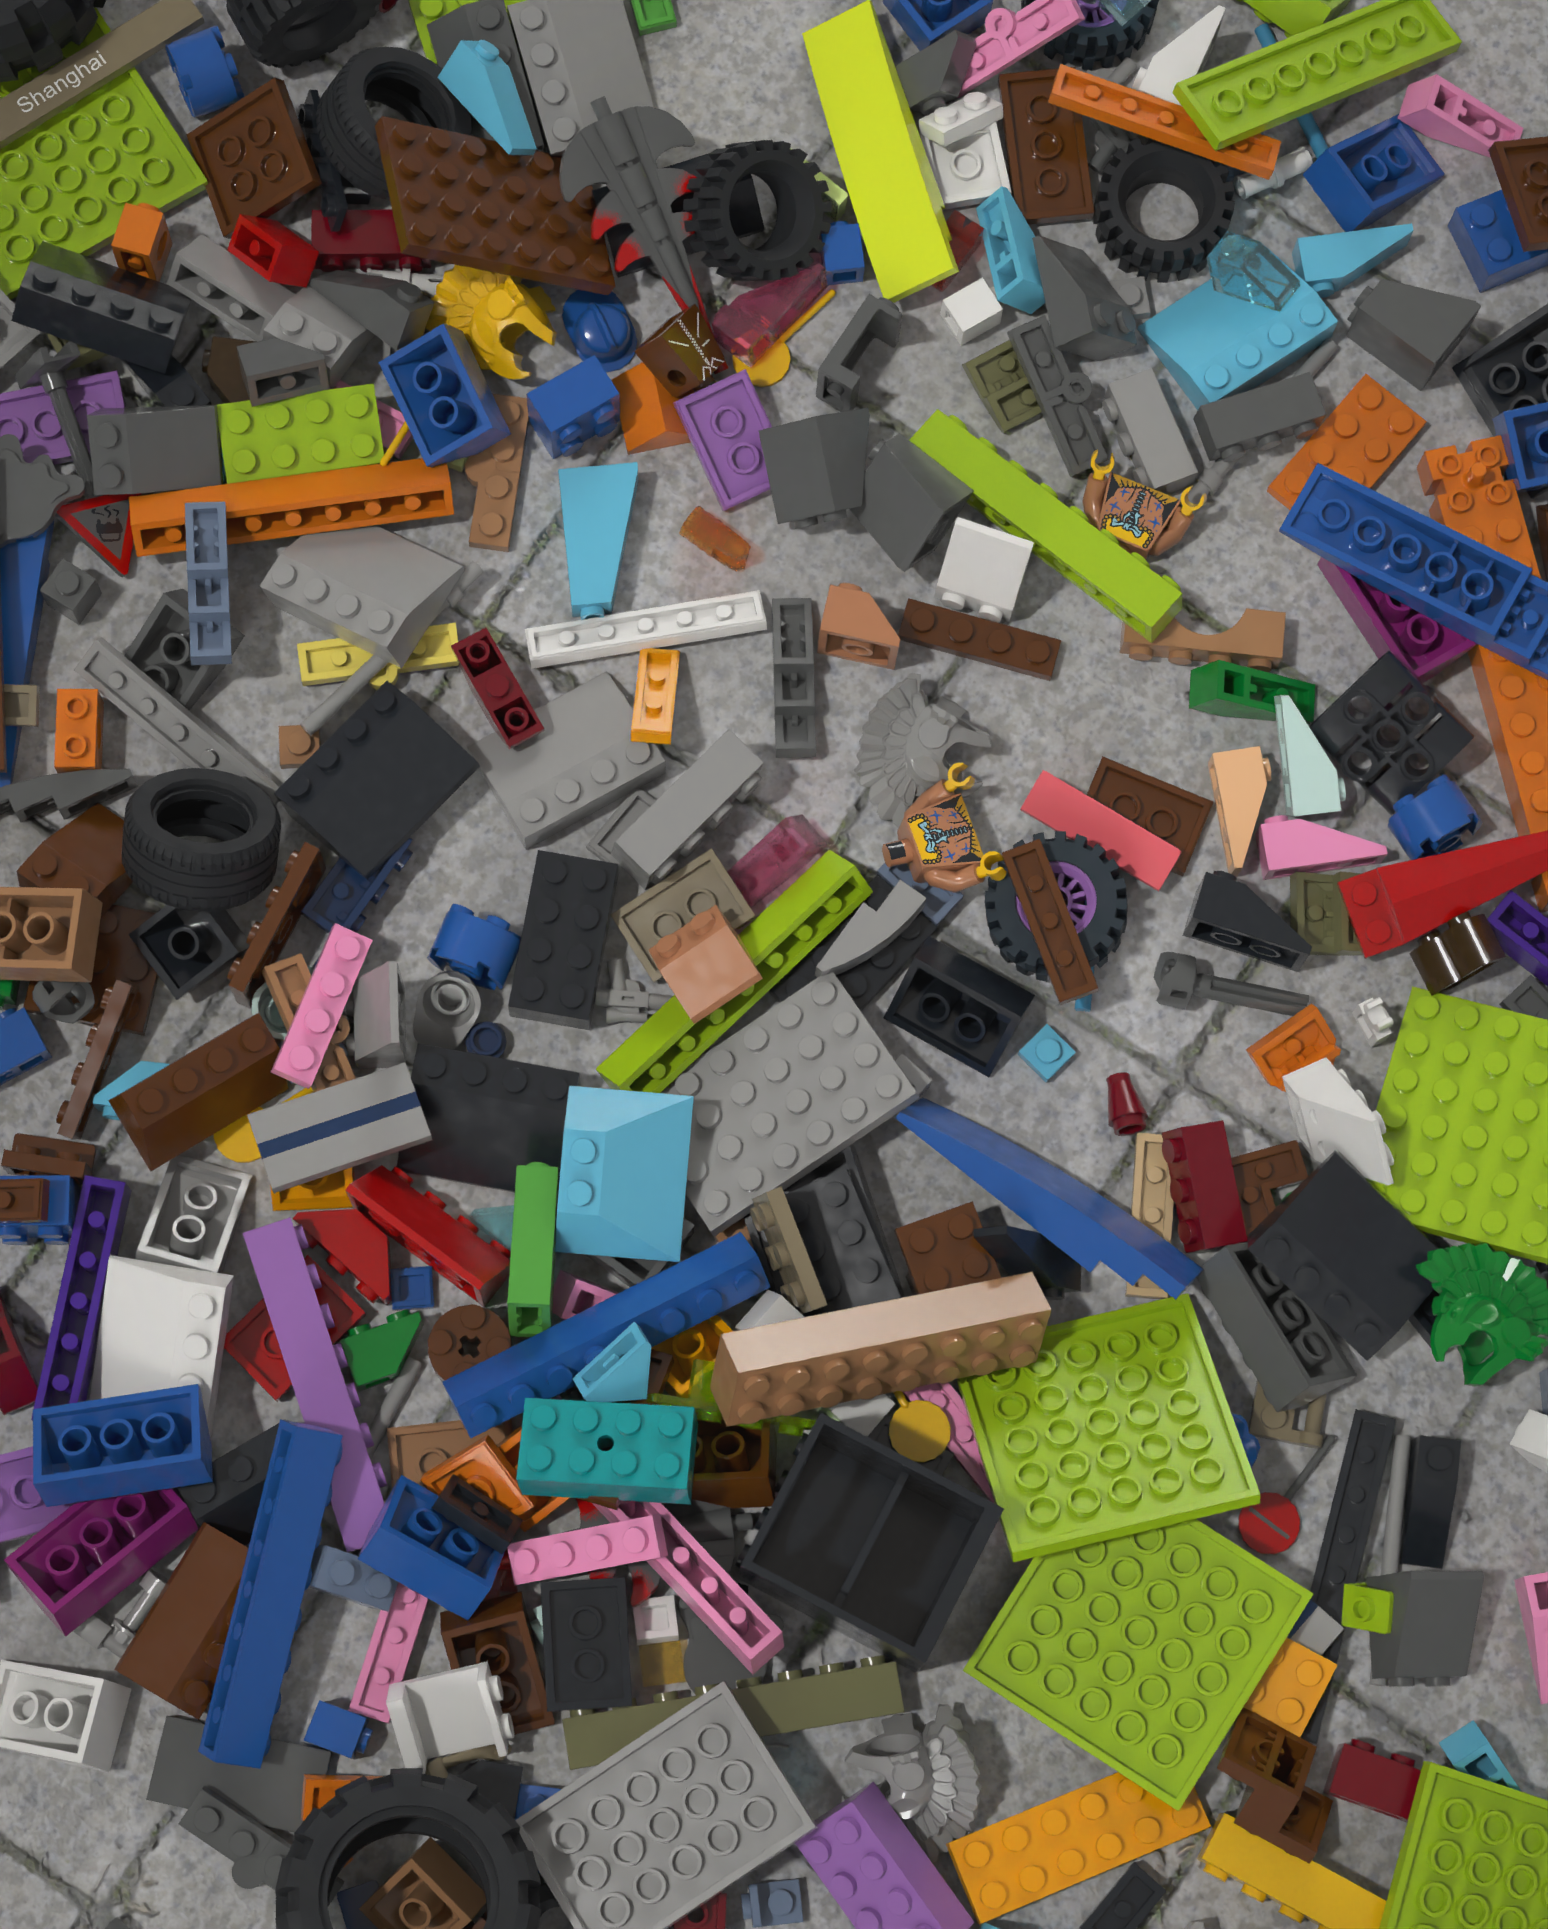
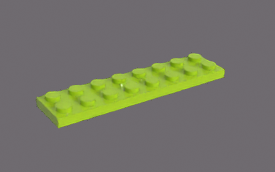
[1172,0,1462,151]

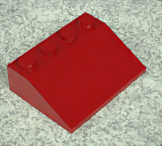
[345,1165,511,1308]

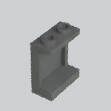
[816,294,903,412]

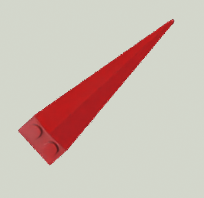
[1337,830,1548,959]

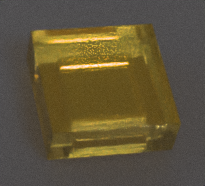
[639,1640,685,1688]

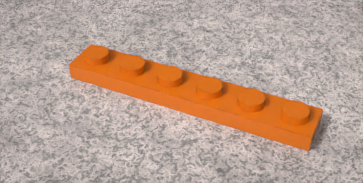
[1048,64,1281,180]

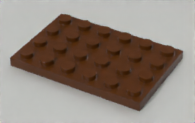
[375,116,616,295]

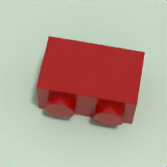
[227,214,319,288]

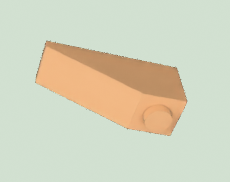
[1208,746,1271,877]

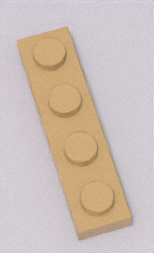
[1125,1133,1174,1299]

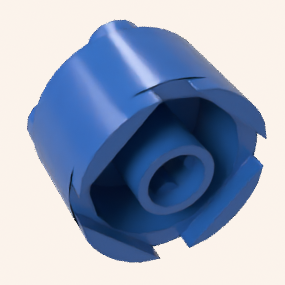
[165,25,245,118]
[1388,775,1483,860]
[427,904,521,990]

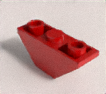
[293,1209,392,1306]

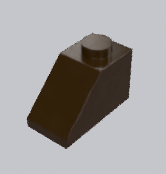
[202,336,257,404]

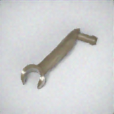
[425,1745,512,1778]

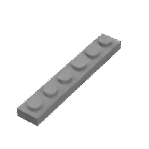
[74,637,279,806]

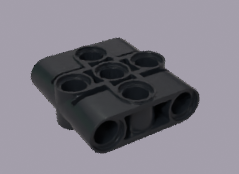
[1309,650,1474,815]

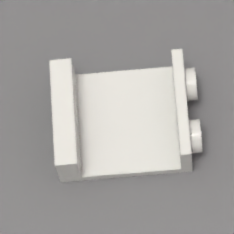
[386,1661,514,1774]

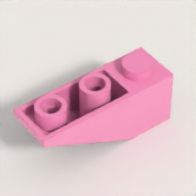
[1514,1572,1548,1705]

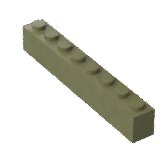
[562,1655,905,1770]

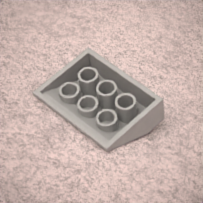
[507,0,654,156]
[259,525,465,668]
[467,671,666,850]

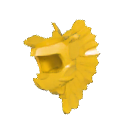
[425,265,557,380]

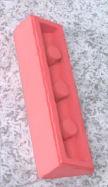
[1020,770,1182,892]

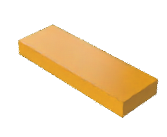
[631,648,680,745]

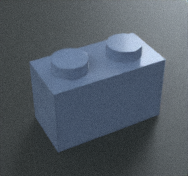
[309,1544,398,1612]

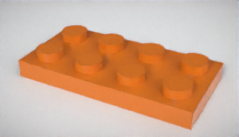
[1267,374,1427,510]

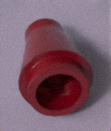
[1106,1072,1148,1136]

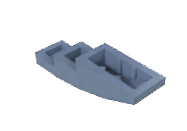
[185,501,232,665]

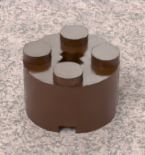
[428,1304,512,1382]

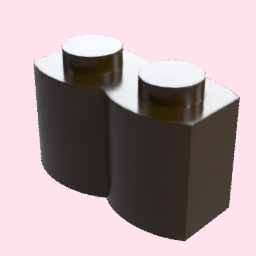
[1409,912,1506,996]

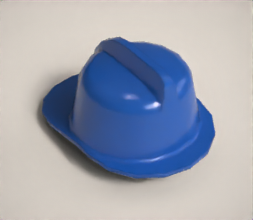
[562,289,637,372]

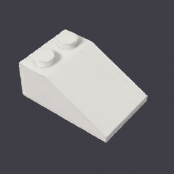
[1132,5,1226,106]
[934,517,1034,623]
[0,1660,131,1772]

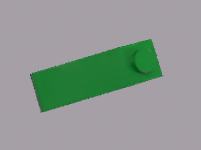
[1189,660,1316,724]

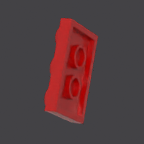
[224,1255,367,1402]

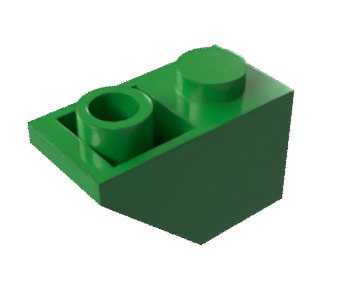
[340,1309,424,1392]

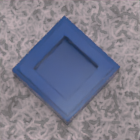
[390,1266,434,1311]

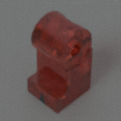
[931,210,984,292]

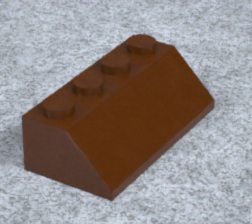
[108,1013,289,1171]
[114,1522,248,1720]

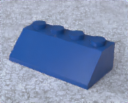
[33,1384,213,1507]

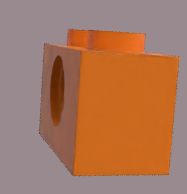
[111,203,173,282]
[54,689,104,773]

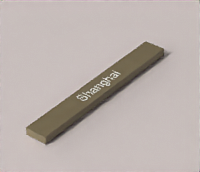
[0,0,205,149]

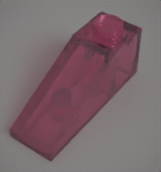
[712,264,828,368]
[728,814,827,908]

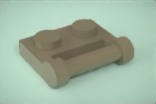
[1248,1380,1327,1449]

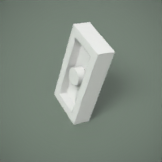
[919,91,1003,147]

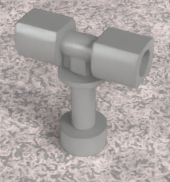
[74,1569,168,1658]

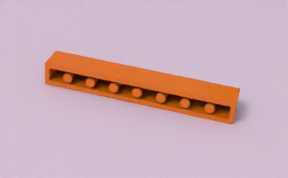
[129,458,454,557]

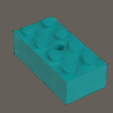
[516,1398,698,1505]

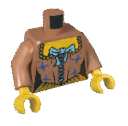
[1082,449,1207,560]
[882,763,1007,893]

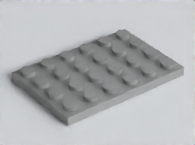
[661,972,920,1237]
[515,1681,818,1929]

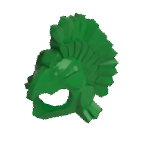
[1416,1243,1548,1387]

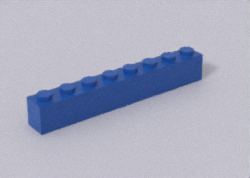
[442,1232,770,1439]
[198,1419,343,1769]

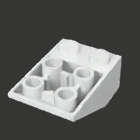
[1282,1058,1394,1185]

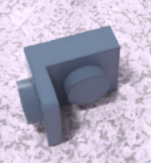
[741,1879,803,1928]

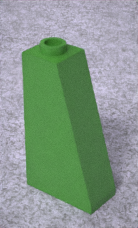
[507,1162,559,1337]

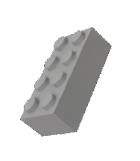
[611,729,764,889]

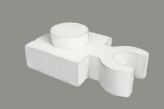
[1352,997,1393,1048]

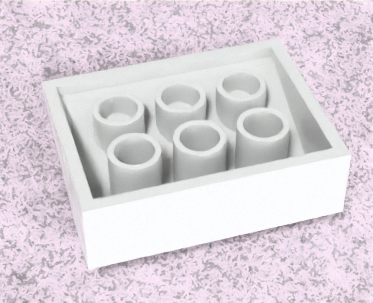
[90,1255,234,1437]

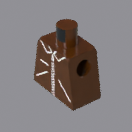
[634,304,724,397]

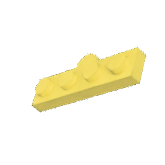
[297,622,459,690]

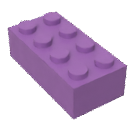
[795,1781,974,1929]

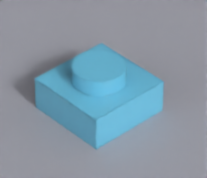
[1017,1024,1076,1083]

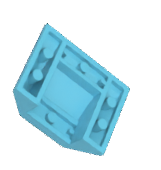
[555,1086,694,1262]

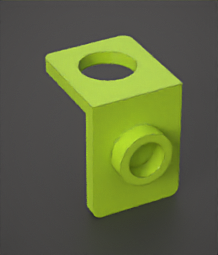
[1341,1582,1394,1634]

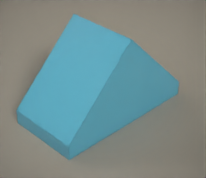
[572,1322,651,1402]

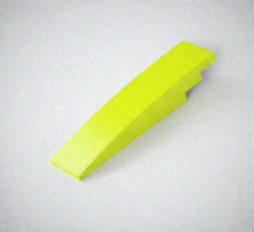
[802,0,959,303]

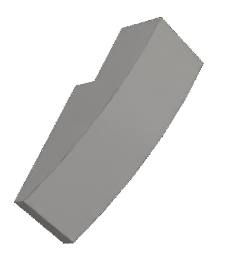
[815,880,927,978]

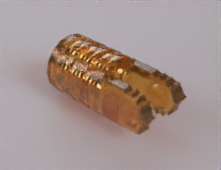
[679,506,751,572]

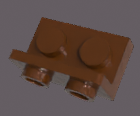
[1,1133,96,1185]

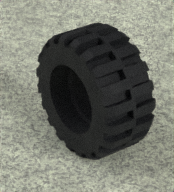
[226,0,382,68]

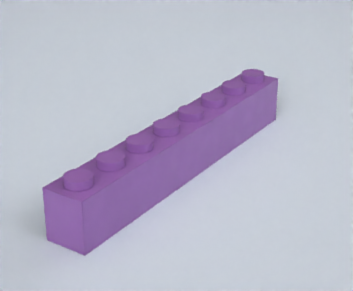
[243,1217,388,1553]

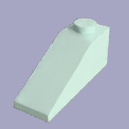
[1274,695,1346,817]

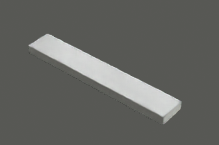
[525,590,767,669]

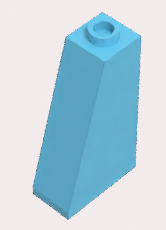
[558,462,638,620]

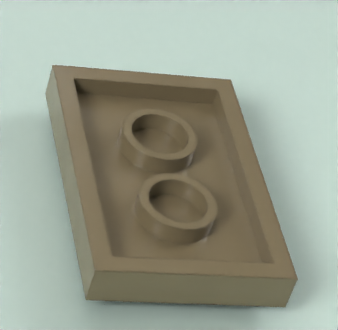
[610,848,757,984]
[750,1186,827,1314]

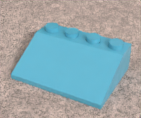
[1137,245,1338,410]

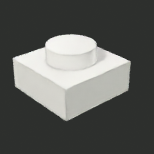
[633,1595,679,1646]

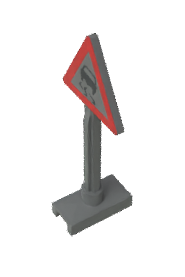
[15,341,141,577]

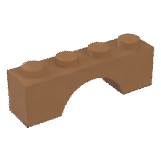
[1119,608,1286,672]

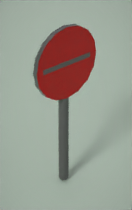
[1238,1435,1335,1554]

